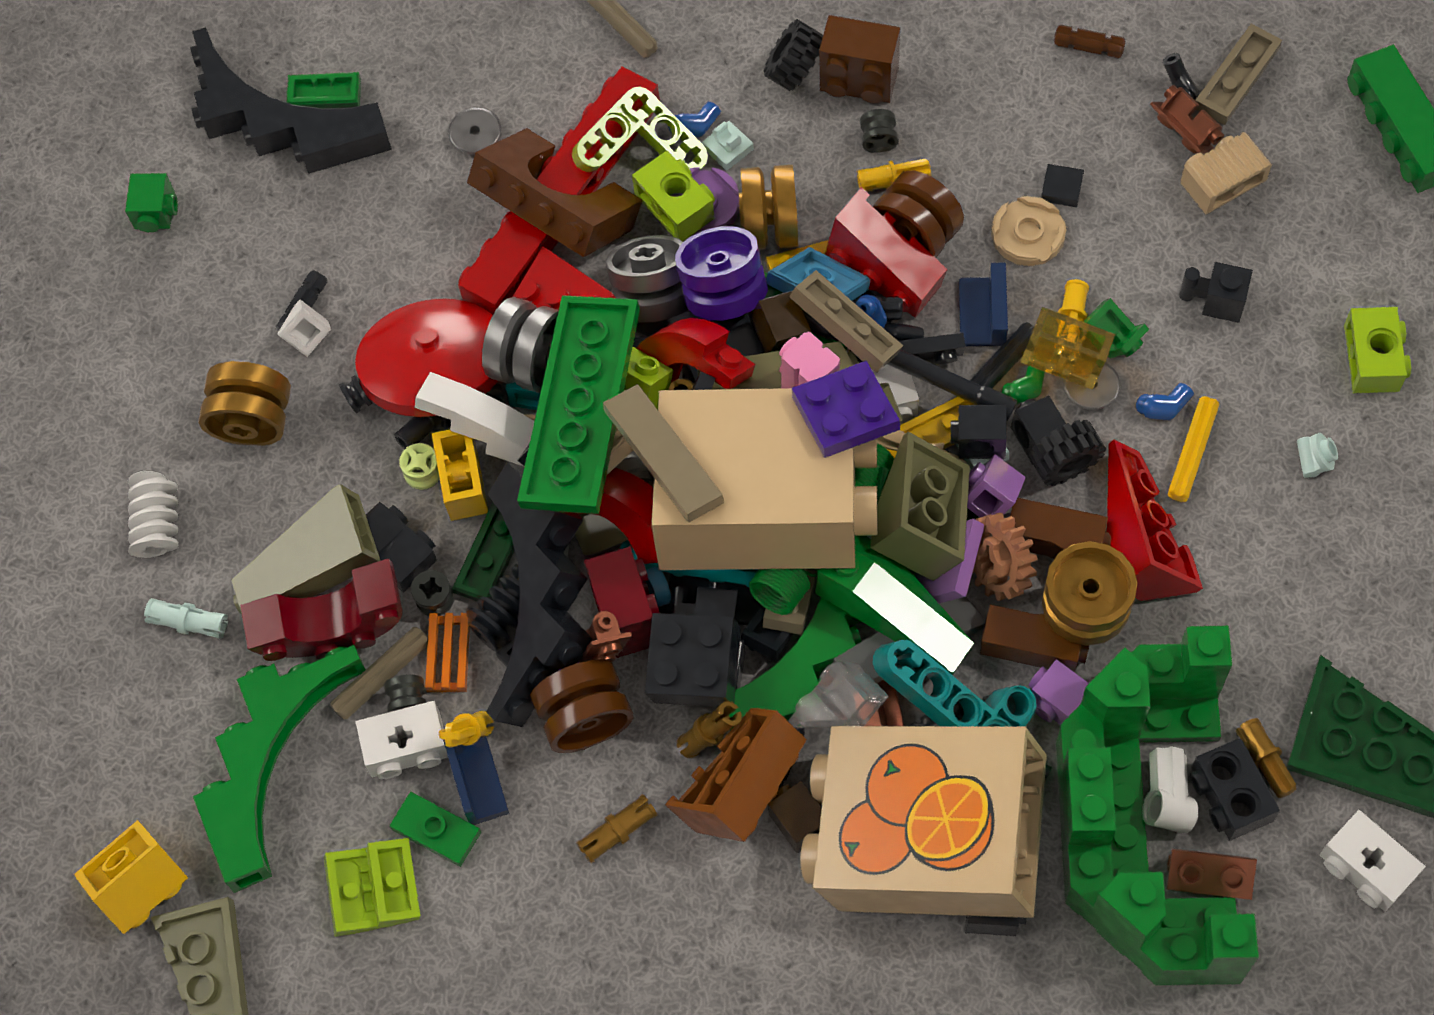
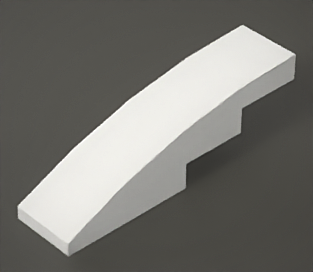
[415,372,534,467]

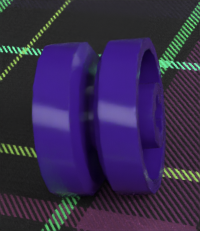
[675,226,768,320]

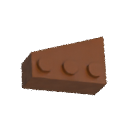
[665,707,807,842]

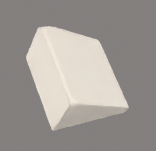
[278,300,331,357]

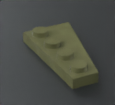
[151,897,249,1015]

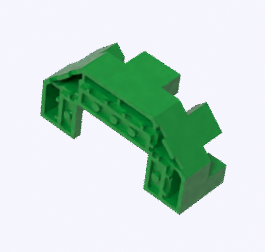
[1056,626,1259,985]

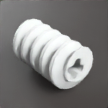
[128,471,179,558]

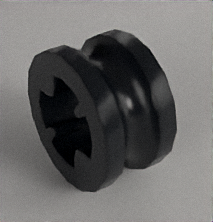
[339,375,373,413]

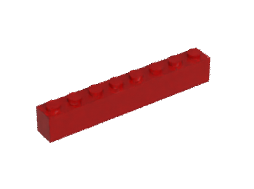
[458,66,660,315]

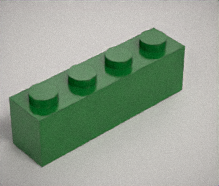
[1347,44,1434,193]

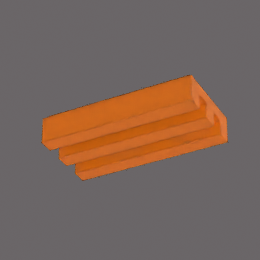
[425,613,470,692]

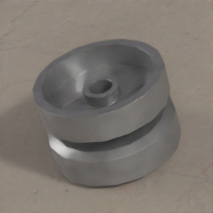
[606,235,688,323]
[482,297,559,393]

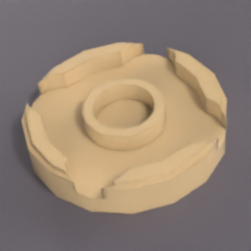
[991,196,1066,266]

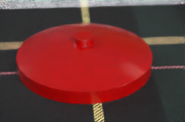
[355,299,498,417]

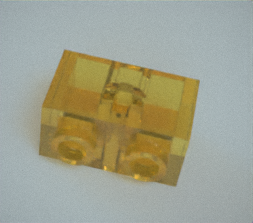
[1020,307,1115,390]

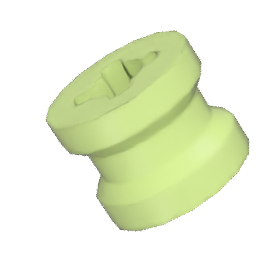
[399,443,440,490]

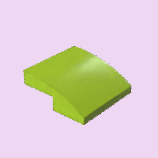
[324,838,421,937]

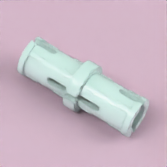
[144,598,228,639]

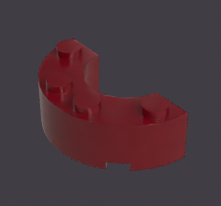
[240,558,403,661]

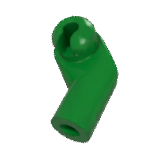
[1001,358,1047,405]

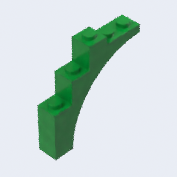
[729,597,862,731]
[193,645,366,893]

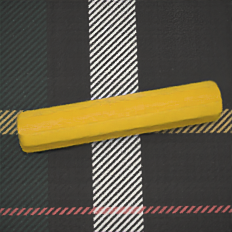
[1168,396,1219,502]

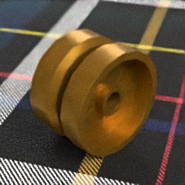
[738,165,798,250]
[198,361,291,446]
[1042,541,1137,646]

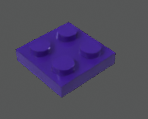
[792,361,900,458]

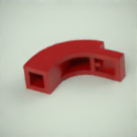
[636,318,756,389]
[577,468,658,564]

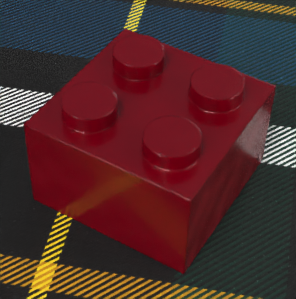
[584,547,659,658]

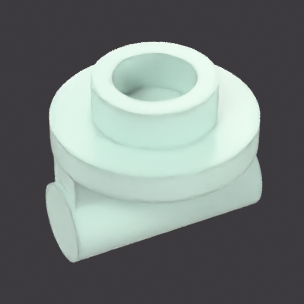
[1297,433,1338,478]

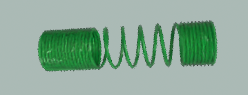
[749,443,895,615]

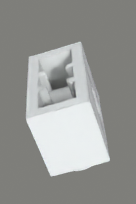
[356,701,448,779]
[1320,810,1426,912]

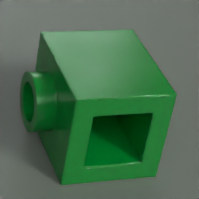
[125,173,178,233]

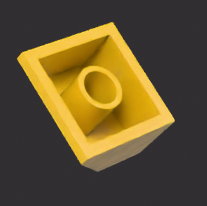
[74,820,188,934]

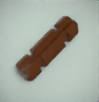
[1054,24,1126,58]

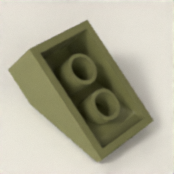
[870,432,970,581]

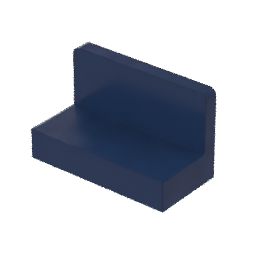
[959,263,1008,346]
[443,736,510,825]

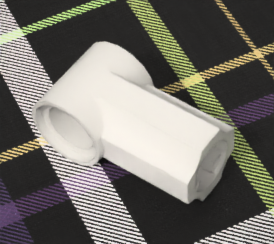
[1142,746,1198,834]

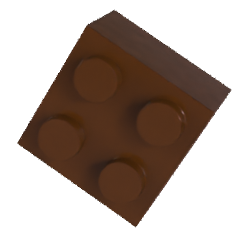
[819,15,900,104]

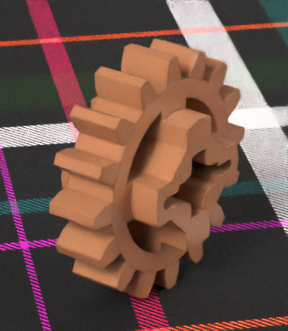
[972,512,1037,601]

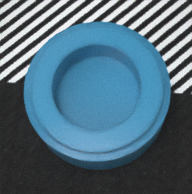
[646,566,671,607]

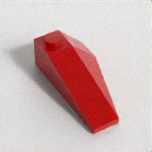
[1107,439,1203,601]

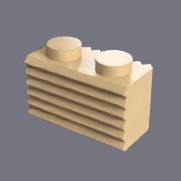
[1181,132,1272,214]

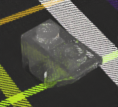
[788,661,889,729]

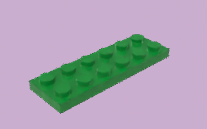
[517,295,640,514]

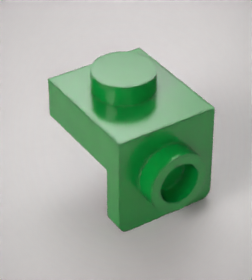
[1079,298,1149,359]

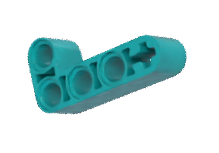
[873,640,1037,727]

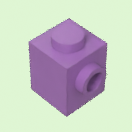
[967,454,1026,518]
[1029,659,1089,725]

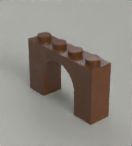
[467,128,643,257]
[980,497,1111,673]

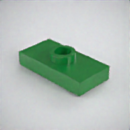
[287,72,361,109]
[389,791,482,867]

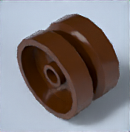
[872,170,964,258]
[531,660,634,753]

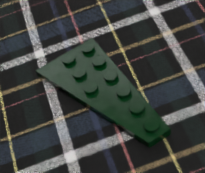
[1286,654,1434,818]

